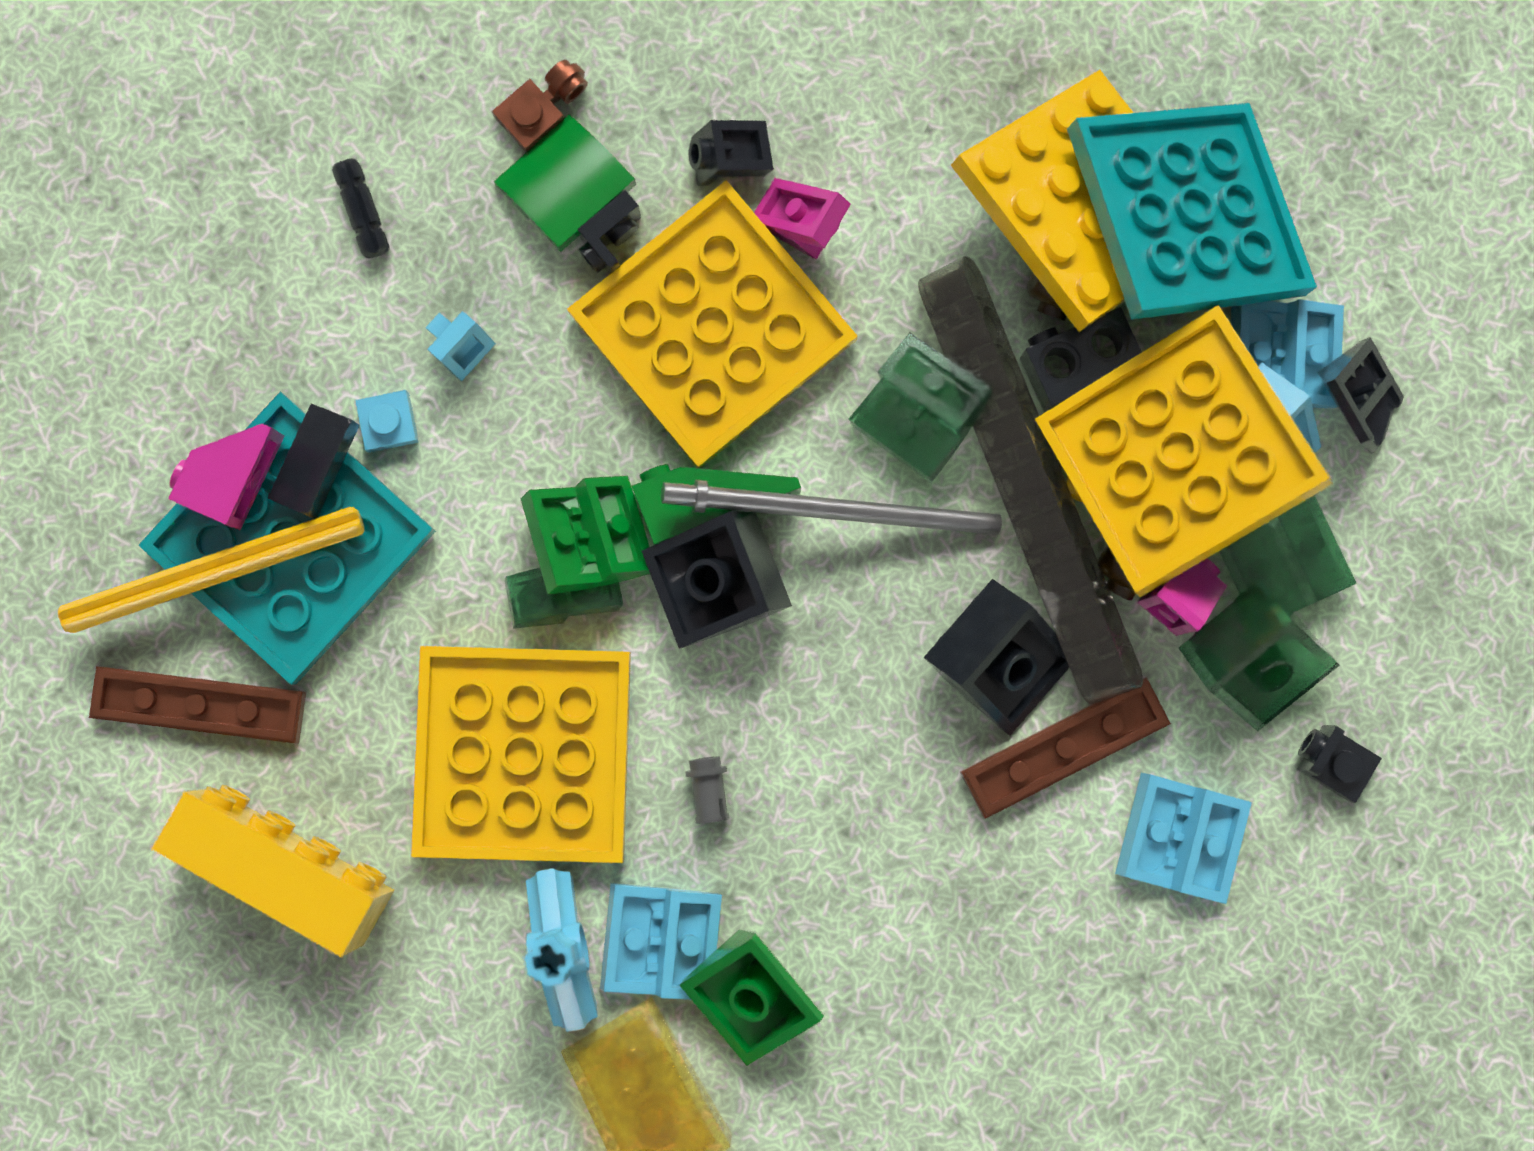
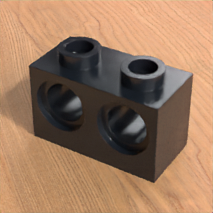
[1019,307,1142,413]

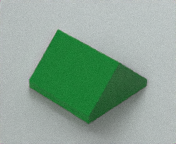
[679,929,824,1066]

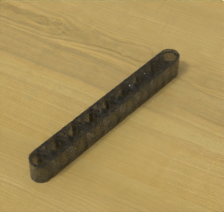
[918,256,1143,705]

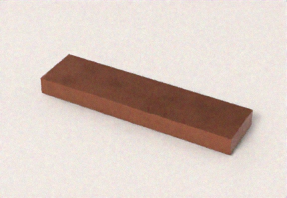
[89,666,306,744]
[960,677,1171,819]

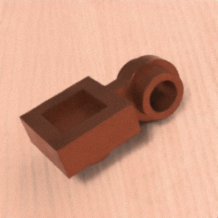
[492,59,588,152]

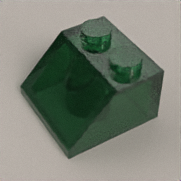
[1178,580,1340,731]

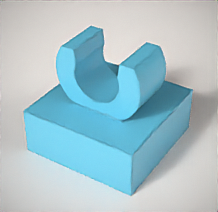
[425,311,496,381]

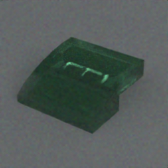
[849,332,992,483]
[1219,495,1357,629]

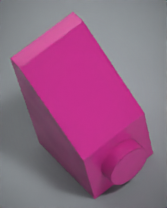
[168,424,284,530]
[1137,558,1227,636]

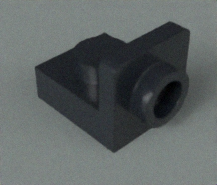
[688,120,774,186]
[577,190,641,274]
[1296,725,1382,803]

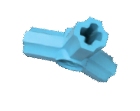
[524,868,598,1032]

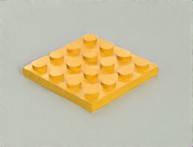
[951,69,1134,332]
[567,180,858,468]
[1035,305,1333,597]
[411,646,631,863]

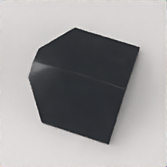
[1317,337,1404,454]

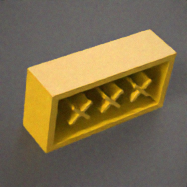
[151,785,395,957]

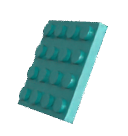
[1067,103,1317,320]
[138,391,436,685]

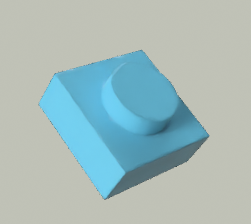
[355,390,419,453]

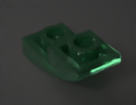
[504,568,623,629]

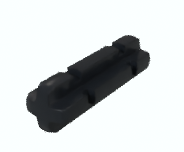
[332,158,390,259]

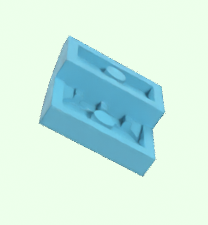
[1231,299,1344,408]
[1115,773,1252,904]
[600,883,722,1000]

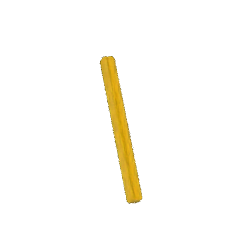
[57,507,364,633]

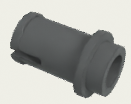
[685,756,730,824]

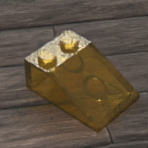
[561,996,732,1151]

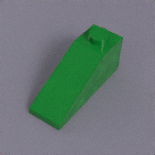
[632,464,801,545]

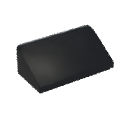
[267,403,360,519]

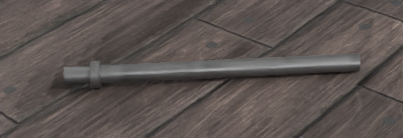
[661,480,1002,535]

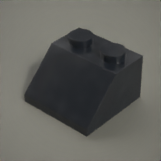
[642,511,792,649]
[923,579,1078,736]

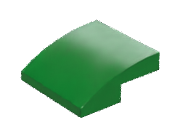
[494,114,637,252]
[520,476,650,594]

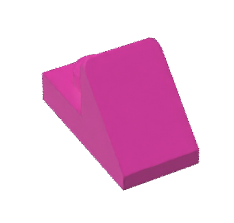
[754,178,851,259]

